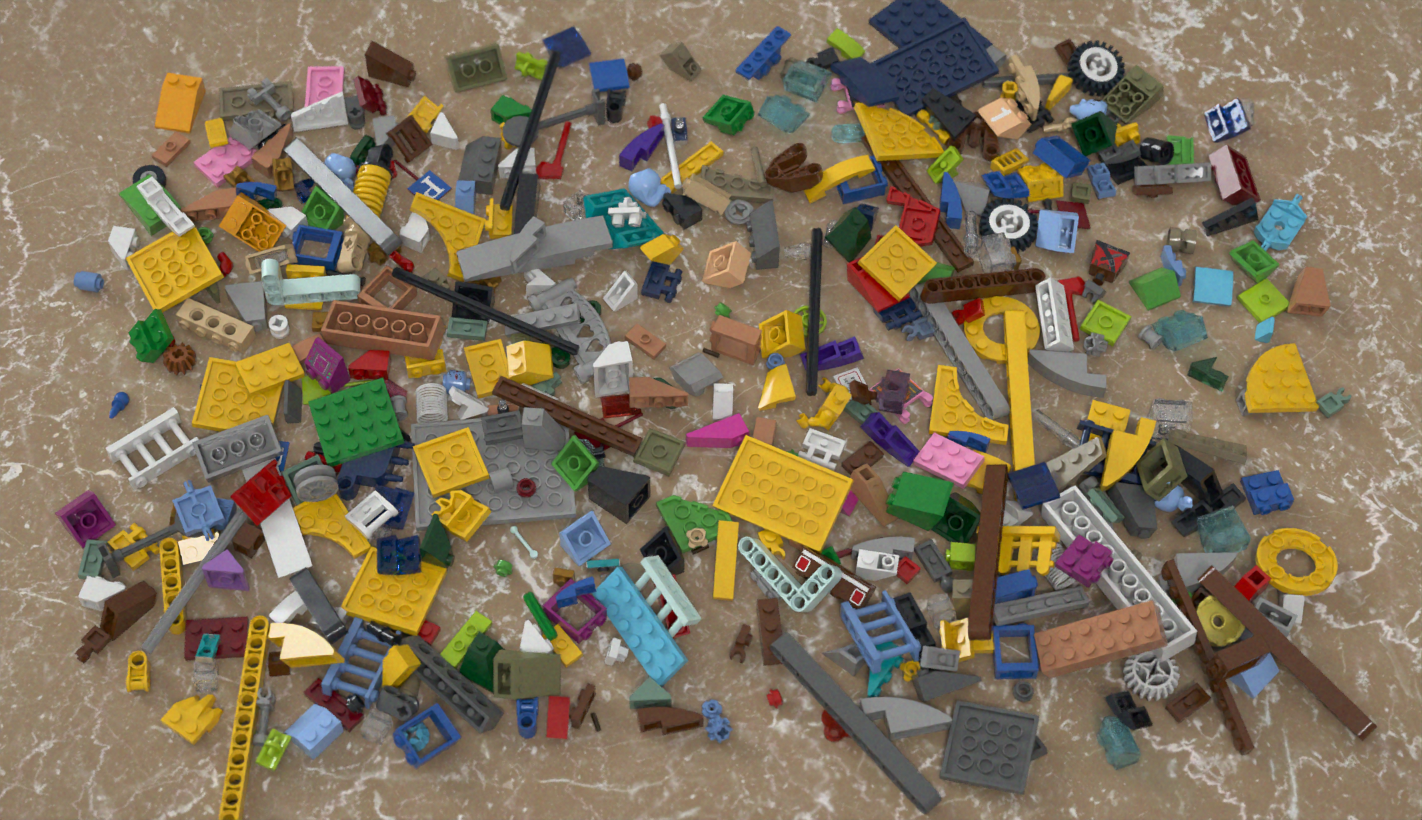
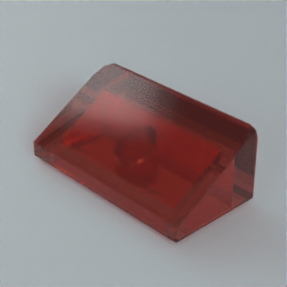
[600,394,641,419]

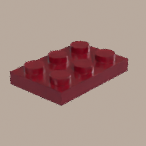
[184,616,249,661]

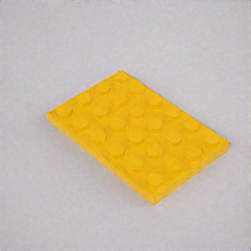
[712,435,854,553]

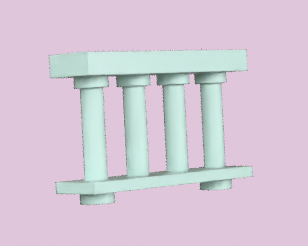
[635,556,702,638]

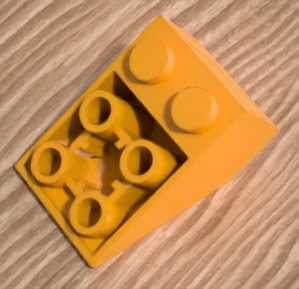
[219,192,287,252]

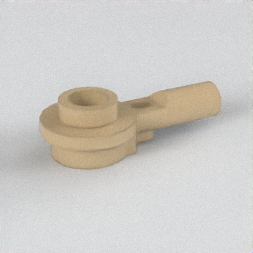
[1043,117,1078,133]

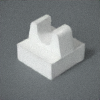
[604,638,629,666]

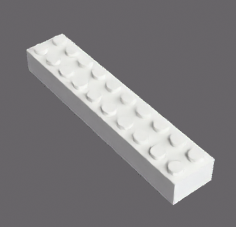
[1041,485,1197,662]

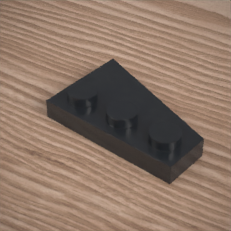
[922,88,976,141]
[1202,198,1259,237]

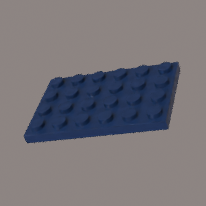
[869,0,993,49]
[871,17,999,117]

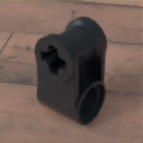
[606,89,626,123]

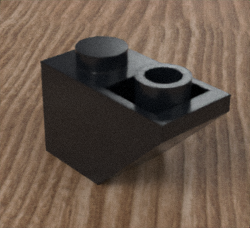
[662,193,703,230]

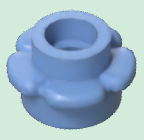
[766,353,785,369]
[702,700,722,719]

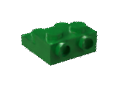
[702,95,755,136]
[128,309,174,363]

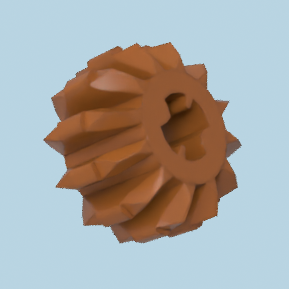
[163,342,196,375]

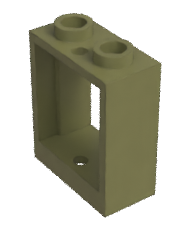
[1136,438,1187,502]

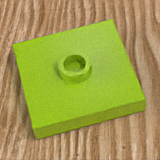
[1237,278,1289,323]
[1079,300,1132,347]

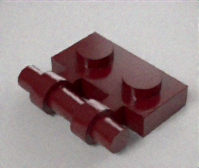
[353,76,387,116]

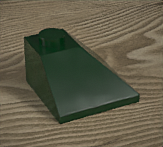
[824,207,872,263]
[931,492,981,543]
[420,514,455,569]
[459,632,505,694]

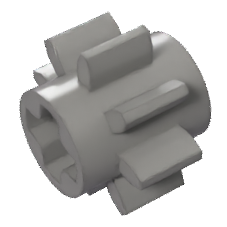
[1083,332,1108,357]

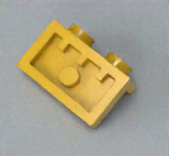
[485,198,513,239]

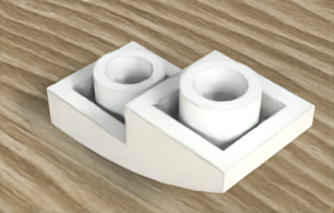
[269,591,308,624]

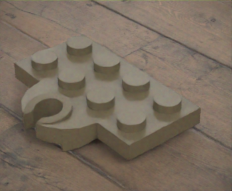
[219,81,294,121]

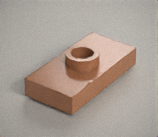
[152,131,190,167]
[625,324,666,360]

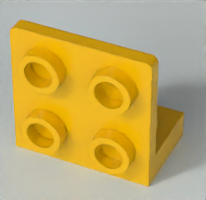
[1017,163,1064,202]
[284,264,327,310]

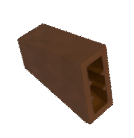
[365,41,416,87]
[100,581,157,641]

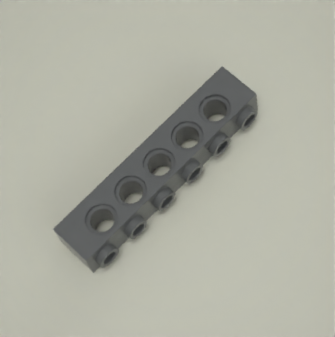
[399,635,504,734]

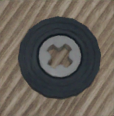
[132,165,166,187]

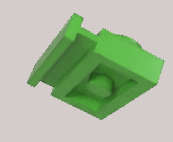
[1166,135,1194,165]

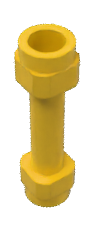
[916,109,951,145]

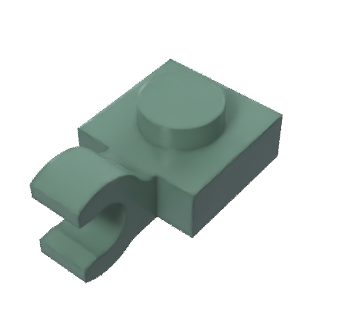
[532,372,562,396]

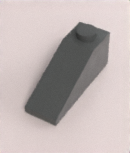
[911,668,982,701]

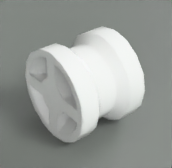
[269,315,290,339]

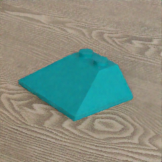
[583,188,665,249]

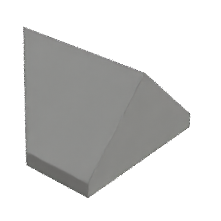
[954,181,991,217]
[822,642,866,676]

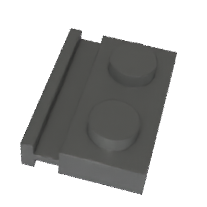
[481,410,523,445]

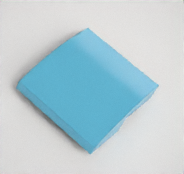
[1193,267,1233,307]

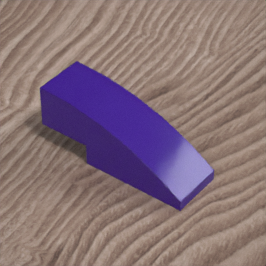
[619,124,664,171]
[800,336,864,371]
[860,412,920,467]

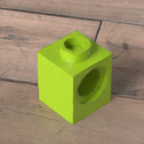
[945,542,975,571]

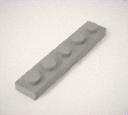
[993,586,1090,626]

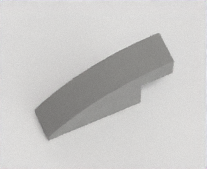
[1028,349,1106,398]
[1157,552,1237,598]
[859,697,952,741]

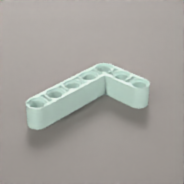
[261,259,361,305]
[738,537,842,613]

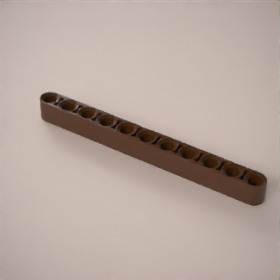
[968,464,1008,641]
[1197,565,1378,741]

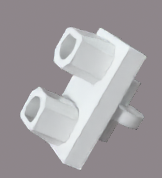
[608,197,646,228]

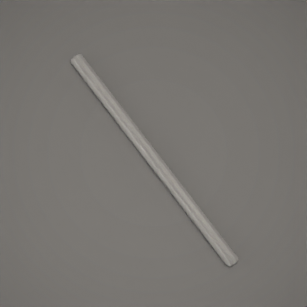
[141,507,248,654]

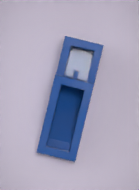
[940,172,962,229]

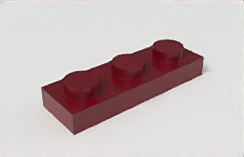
[304,678,364,733]

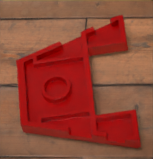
[874,186,941,247]

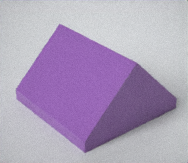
[202,549,250,591]

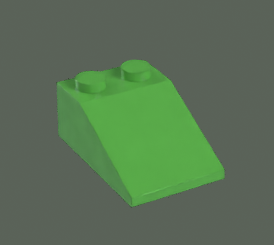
[119,174,181,236]

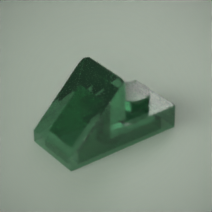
[1187,357,1229,392]

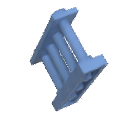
[840,590,921,674]
[321,617,401,709]

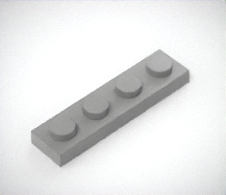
[505,303,580,338]

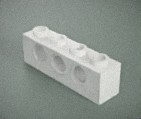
[1035,277,1074,352]

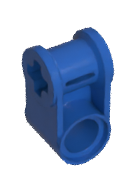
[517,697,538,739]

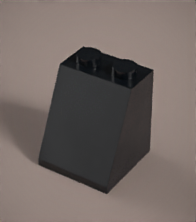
[587,466,651,524]

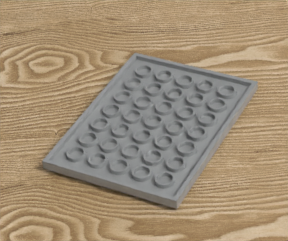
[411,415,576,531]

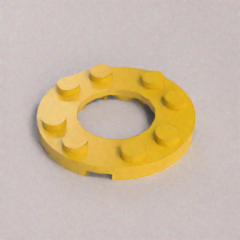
[963,296,1040,364]
[1255,528,1338,596]

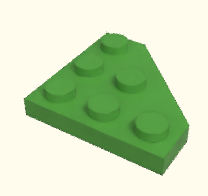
[656,495,733,554]

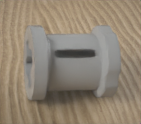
[1138,325,1164,350]
[390,395,408,421]

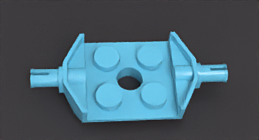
[1254,194,1307,251]

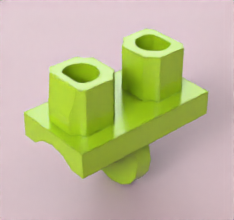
[514,52,548,80]
[255,728,292,772]

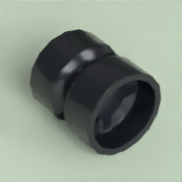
[1139,137,1174,165]

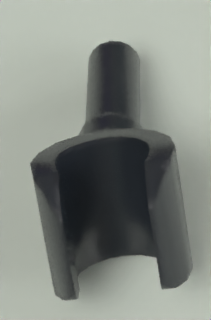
[593,443,606,460]

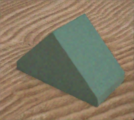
[629,677,671,709]

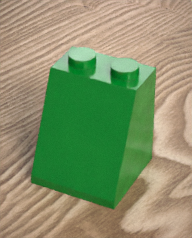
[886,472,954,531]

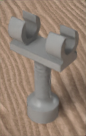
[246,78,292,122]
[252,687,276,747]

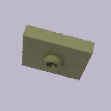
[633,428,685,476]

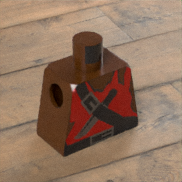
[1088,240,1130,286]

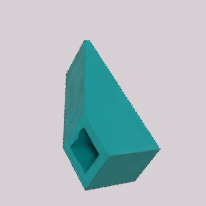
[867,641,904,698]

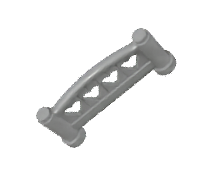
[527,278,612,385]

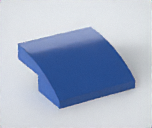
[589,58,630,92]
[982,171,1030,198]

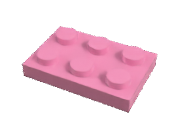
[305,66,345,107]
[193,136,257,188]
[913,433,985,489]

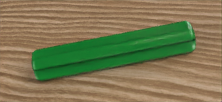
[523,592,558,641]

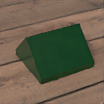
[1071,111,1117,156]

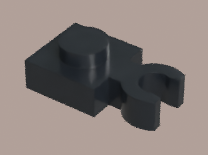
[806,47,840,73]

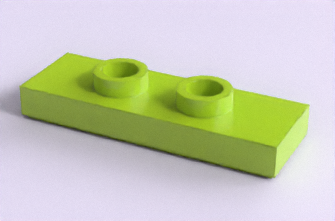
[440,611,493,669]

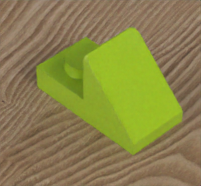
[926,146,964,184]

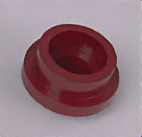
[516,478,536,498]

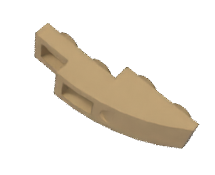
[1007,54,1040,121]

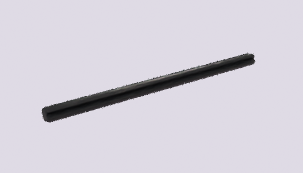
[500,50,561,211]
[806,227,823,396]
[391,267,580,355]

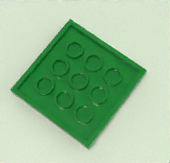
[308,378,404,467]

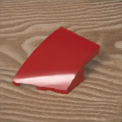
[230,459,291,526]

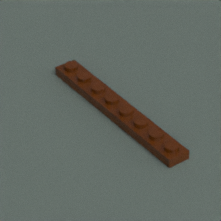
[492,376,643,457]

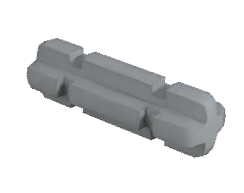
[750,569,781,601]

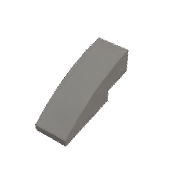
[510,216,547,274]
[851,537,915,560]

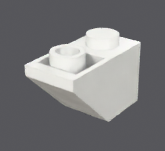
[498,148,536,179]
[267,206,308,239]
[399,212,430,253]
[108,226,140,270]
[856,549,899,581]
[78,576,127,611]
[520,620,554,654]

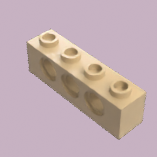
[176,298,256,354]

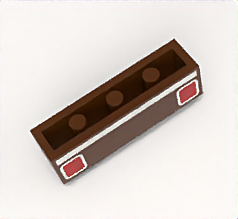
[792,546,877,609]

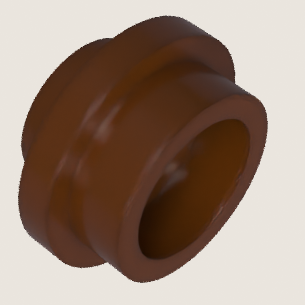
[627,63,642,81]

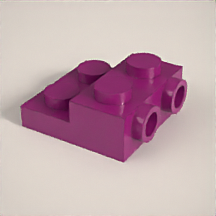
[1055,535,1114,588]

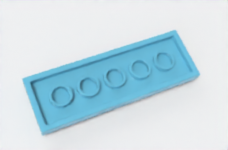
[592,567,689,687]

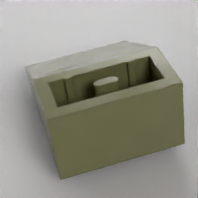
[1102,65,1164,124]
[494,650,561,699]

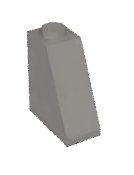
[225,281,268,332]
[522,407,565,451]

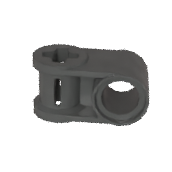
[344,96,365,130]
[376,686,419,720]

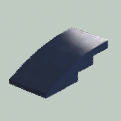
[831,57,899,107]

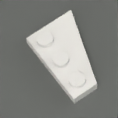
[291,91,348,132]

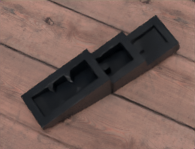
[1171,483,1246,537]
[893,592,940,670]

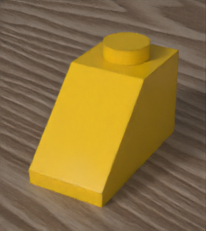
[640,234,684,265]
[382,644,421,689]

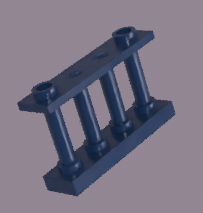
[1077,420,1157,486]

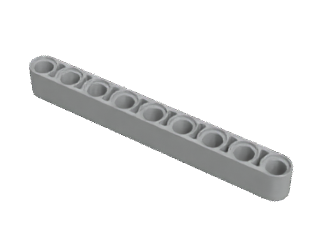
[909,282,1010,420]

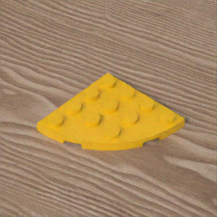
[854,103,944,161]
[1245,343,1319,413]

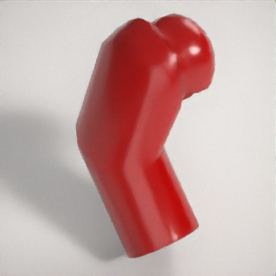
[389,250,415,273]
[217,252,233,278]

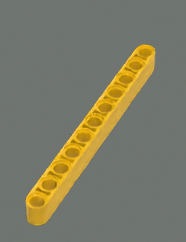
[1003,310,1037,501]
[219,615,270,820]

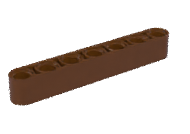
[920,268,1046,304]

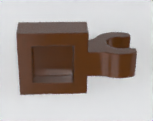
[849,380,879,405]
[730,624,753,664]
[75,625,112,664]

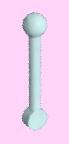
[510,526,538,559]

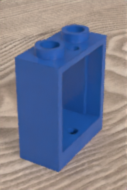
[1033,135,1091,178]
[836,155,888,204]
[292,225,344,271]
[995,569,1038,604]
[992,623,1039,679]
[392,703,461,769]

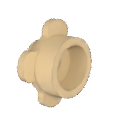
[686,528,708,549]

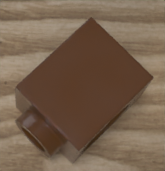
[232,522,265,559]

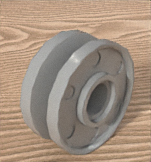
[293,465,339,502]

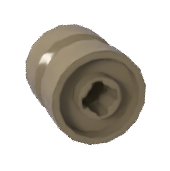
[1166,227,1197,254]

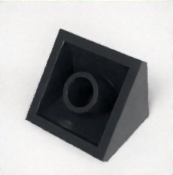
[451,281,495,324]
[640,526,685,576]

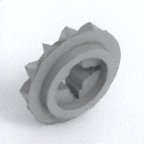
[724,200,754,226]

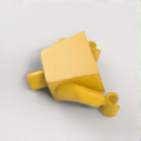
[796,377,852,431]

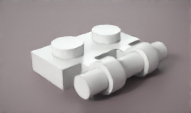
[798,428,846,471]

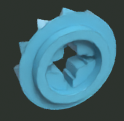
[399,721,429,752]

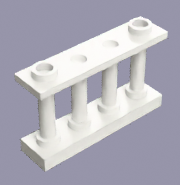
[106,407,199,490]

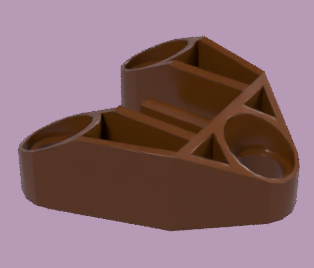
[947,112,1000,161]
[765,143,823,193]

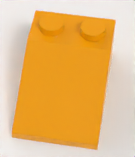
[155,72,206,134]

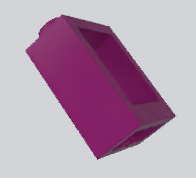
[543,579,607,644]

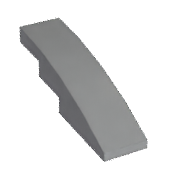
[1134,163,1211,185]

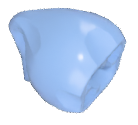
[1069,99,1108,120]
[324,153,356,192]
[628,169,671,207]
[1154,482,1193,512]

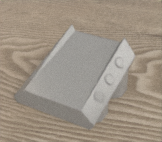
[229,109,281,151]
[669,352,723,397]

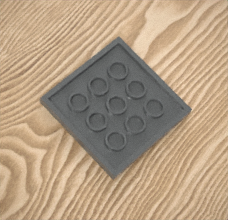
[940,701,1039,795]

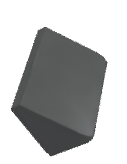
[284,380,302,424]

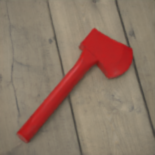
[536,121,572,179]
[1058,276,1085,342]

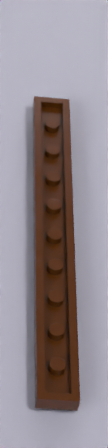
[861,135,974,273]
[1161,559,1255,756]

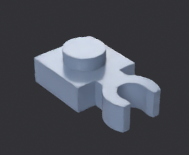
[901,316,936,341]

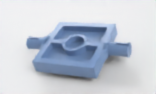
[172,480,225,541]

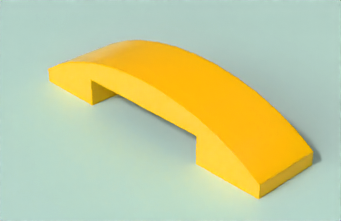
[803,155,875,204]

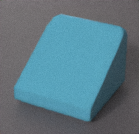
[1255,317,1275,343]

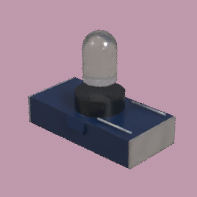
[671,117,688,145]

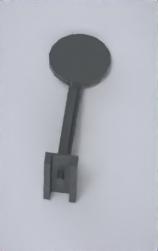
[502,88,605,147]
[97,512,213,578]

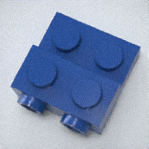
[1240,470,1294,515]

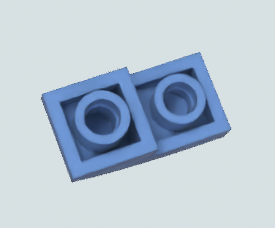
[1087,163,1116,199]
[1161,245,1186,286]

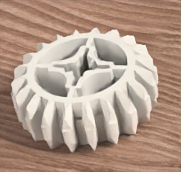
[1123,651,1180,702]

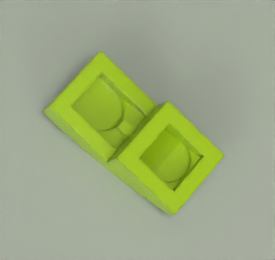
[827,28,865,60]

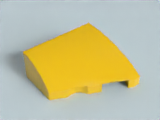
[758,364,796,411]

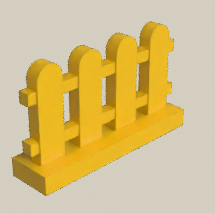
[974,526,1060,576]

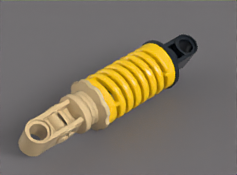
[337,144,393,274]

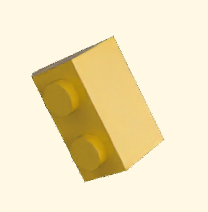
[759,310,805,359]
[506,341,554,386]

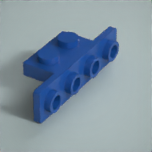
[736,26,791,80]

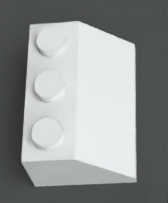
[593,341,633,398]

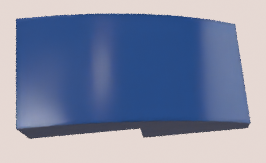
[236,182,277,201]
[948,431,990,453]
[556,576,596,608]

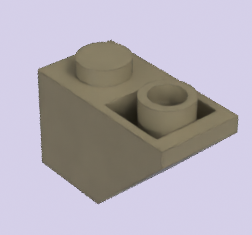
[659,42,702,81]

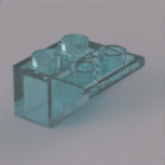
[783,60,832,103]
[758,95,810,133]
[1151,310,1208,351]
[1196,505,1251,553]
[1097,716,1141,770]

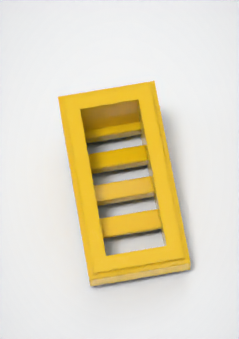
[1045,74,1073,111]
[205,118,228,148]
[990,148,1029,176]

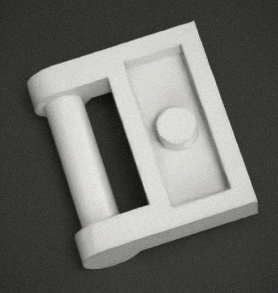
[345,491,399,539]

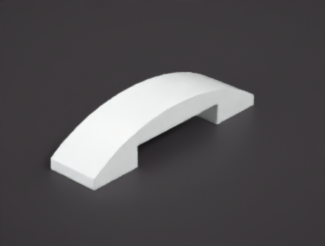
[137,176,195,236]

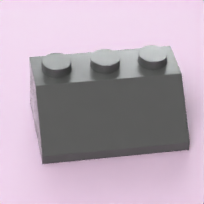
[458,136,502,195]
[747,201,780,270]

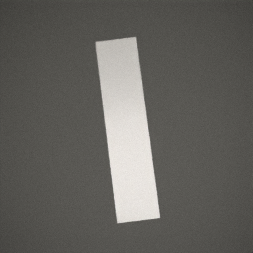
[242,458,312,578]

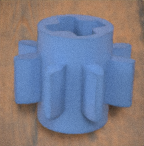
[705,715,733,743]

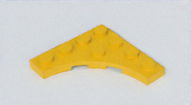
[410,192,486,282]
[929,365,1009,445]
[293,494,371,559]

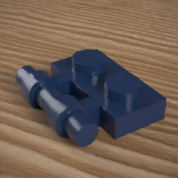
[641,261,683,303]
[873,297,922,331]

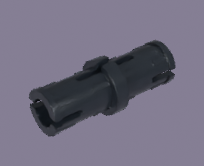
[366,621,402,647]

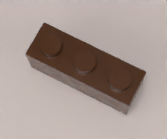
[756,598,782,666]

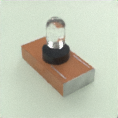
[487,399,519,416]

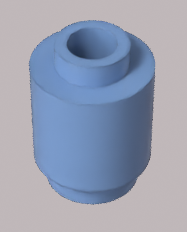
[74,271,104,292]

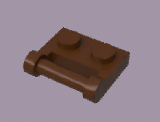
[386,114,433,163]

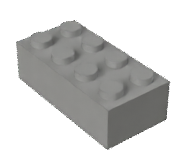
[192,415,284,482]

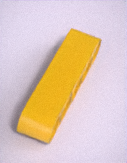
[159,537,187,635]

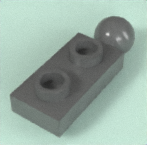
[914,539,955,593]

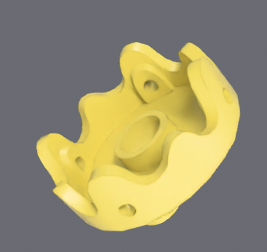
[1195,595,1245,647]

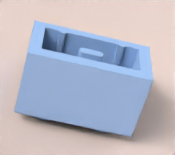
[1035,209,1079,253]

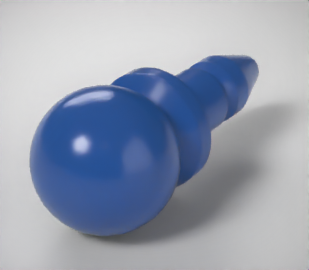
[109,392,130,419]

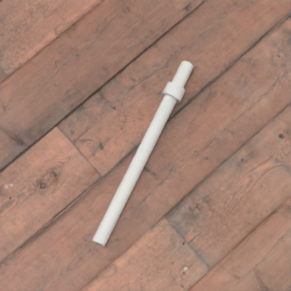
[659,103,682,189]

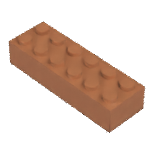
[321,300,445,360]
[1034,600,1168,679]

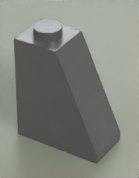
[1108,482,1157,539]

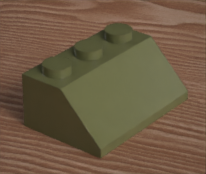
[444,43,507,92]

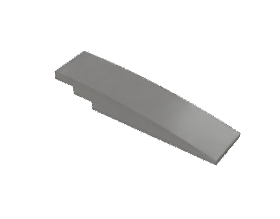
[456,216,613,282]

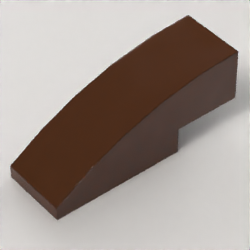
[637,707,704,736]

